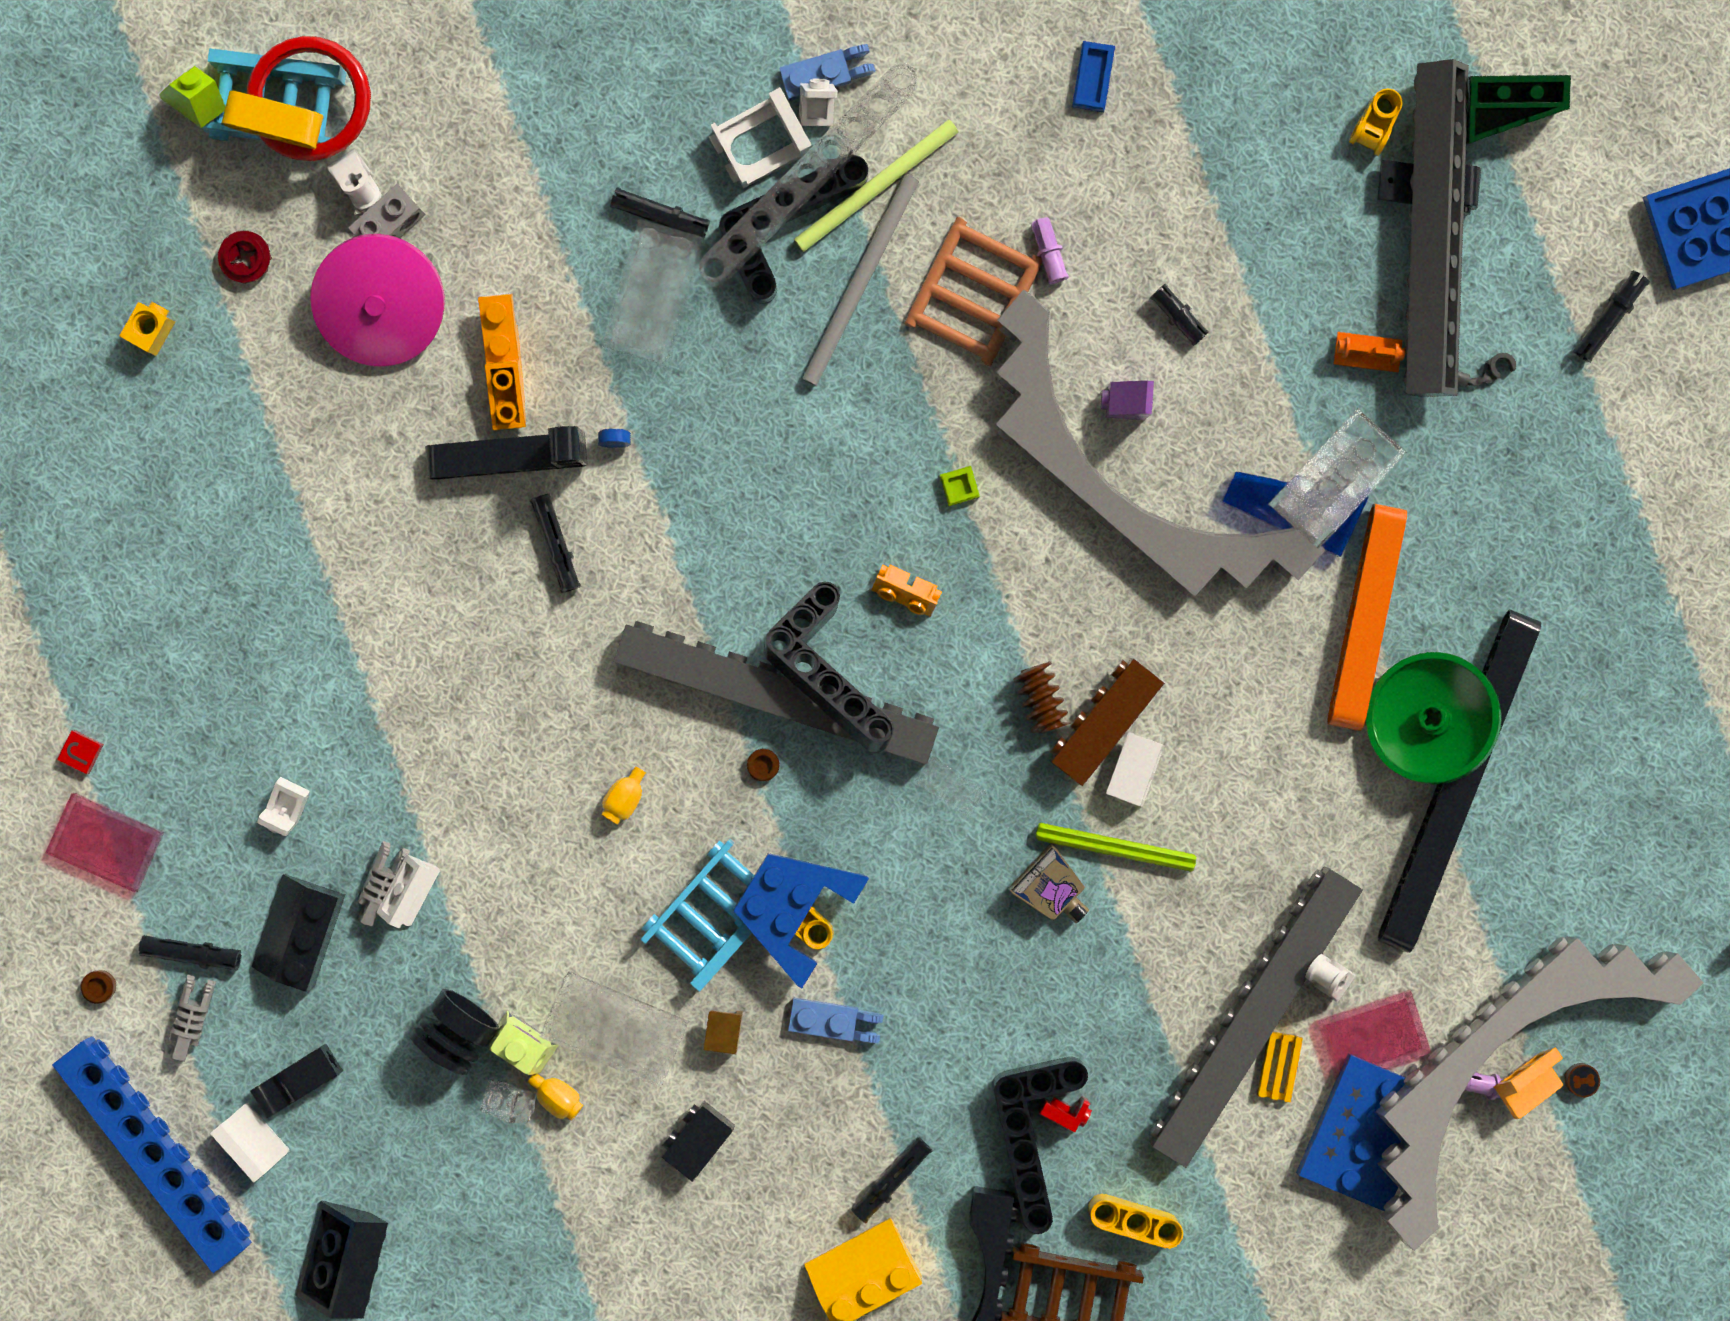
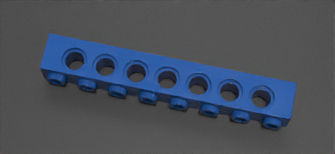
[52,1036,252,1273]

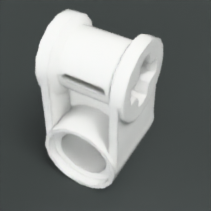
[327,148,382,212]
[1305,954,1356,1002]

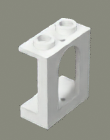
[709,87,812,189]

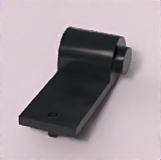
[1377,160,1481,216]

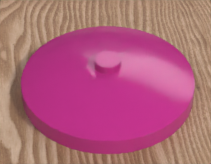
[310,234,445,367]

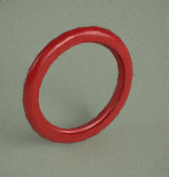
[246,36,371,161]

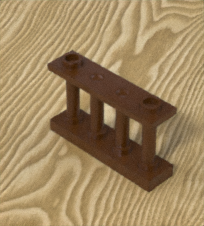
[998,1243,1144,1321]

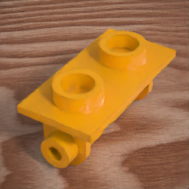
[871,564,942,617]

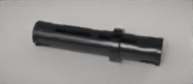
[610,187,710,240]
[1573,270,1650,363]
[530,494,581,593]
[139,935,242,971]
[851,1137,933,1224]

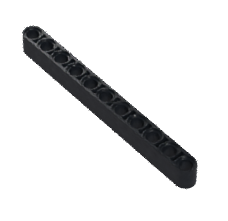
[1378,609,1541,953]

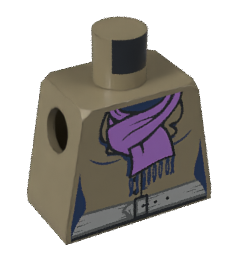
[1008,843,1089,923]

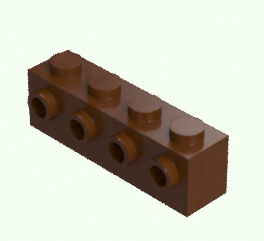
[1049,658,1165,787]

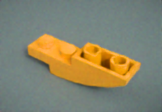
[478,293,526,430]

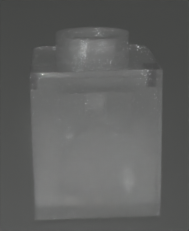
[480,1079,537,1123]

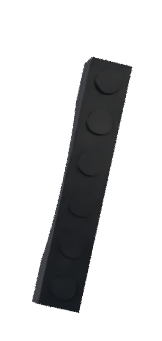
[969,1186,1019,1321]

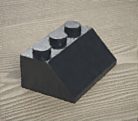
[251,874,346,992]
[295,1201,388,1319]

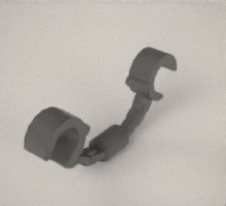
[1458,353,1516,387]

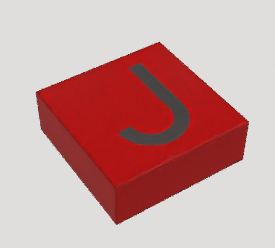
[57,730,104,774]

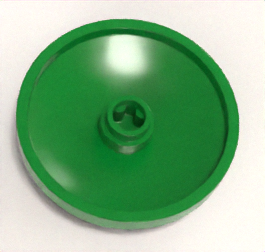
[1366,652,1501,784]

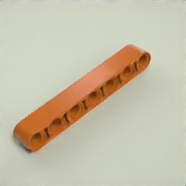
[1327,503,1407,731]

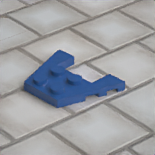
[733,853,869,989]

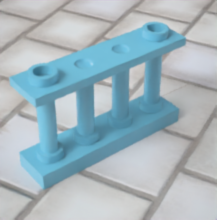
[201,48,346,144]
[641,839,754,992]

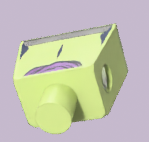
[489,1011,559,1075]

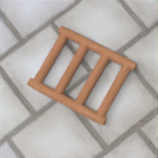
[904,217,1043,366]

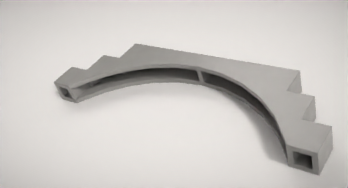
[996,290,1325,596]
[1376,936,1704,1251]

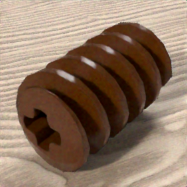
[1013,661,1071,733]

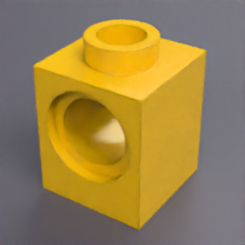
[119,301,175,356]

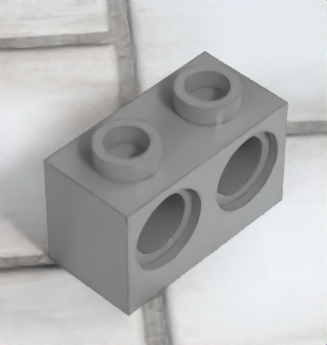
[348,184,426,238]

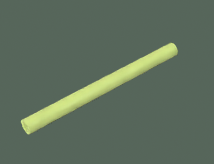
[794,119,959,252]

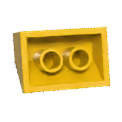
[804,1217,922,1321]

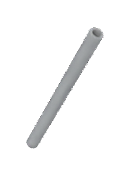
[802,174,919,386]

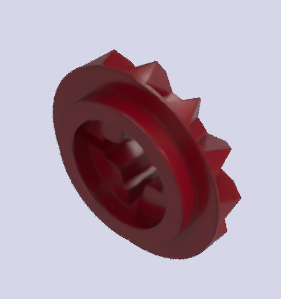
[218,230,272,284]

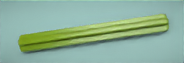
[1036,823,1196,872]

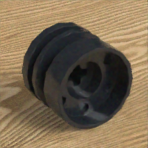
[410,989,499,1075]

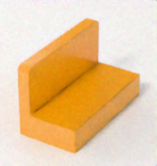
[1494,1047,1563,1119]

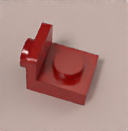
[1038,1096,1092,1132]

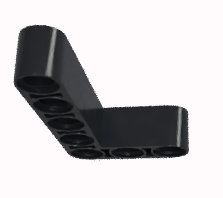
[719,155,868,304]
[425,426,588,480]
[764,581,894,753]
[993,1056,1088,1234]

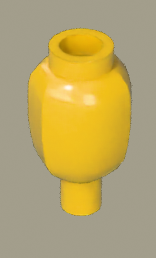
[601,766,646,825]
[527,1074,584,1121]

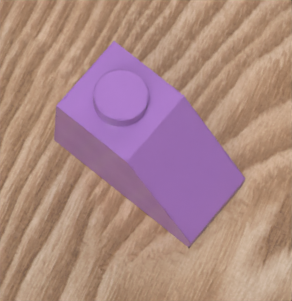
[1101,380,1154,420]

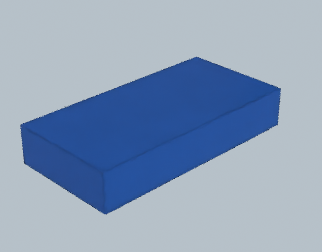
[1072,41,1115,113]

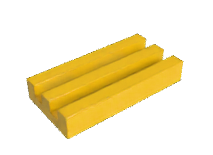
[1257,1031,1303,1103]

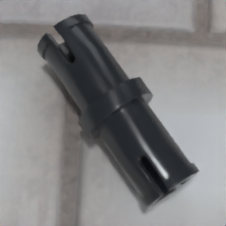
[1150,283,1209,346]

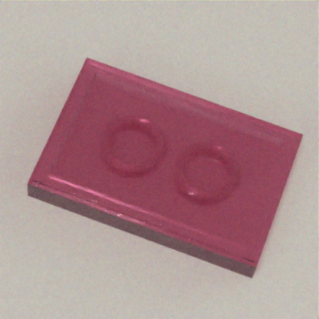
[45,793,164,893]
[1316,990,1431,1079]

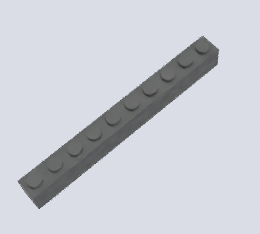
[1404,59,1469,397]
[614,620,939,765]
[1149,866,1363,1168]

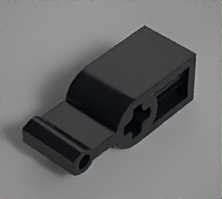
[250,1044,343,1118]

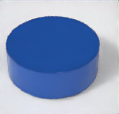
[598,429,631,448]

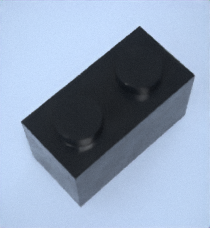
[661,1100,735,1182]

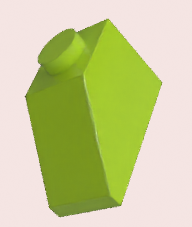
[159,66,226,128]

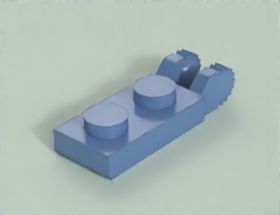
[779,44,876,101]
[788,997,884,1043]

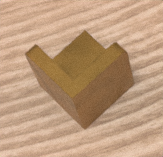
[703,1010,743,1055]

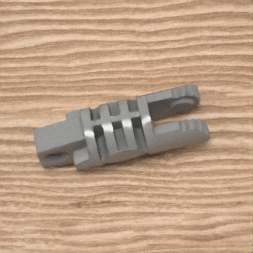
[358,841,410,927]
[169,975,216,1062]

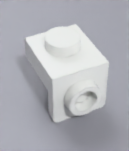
[799,79,838,126]
[257,777,310,836]

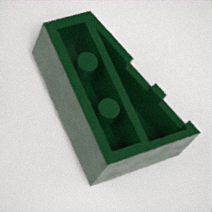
[1466,75,1571,144]

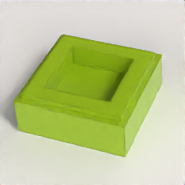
[939,466,980,507]

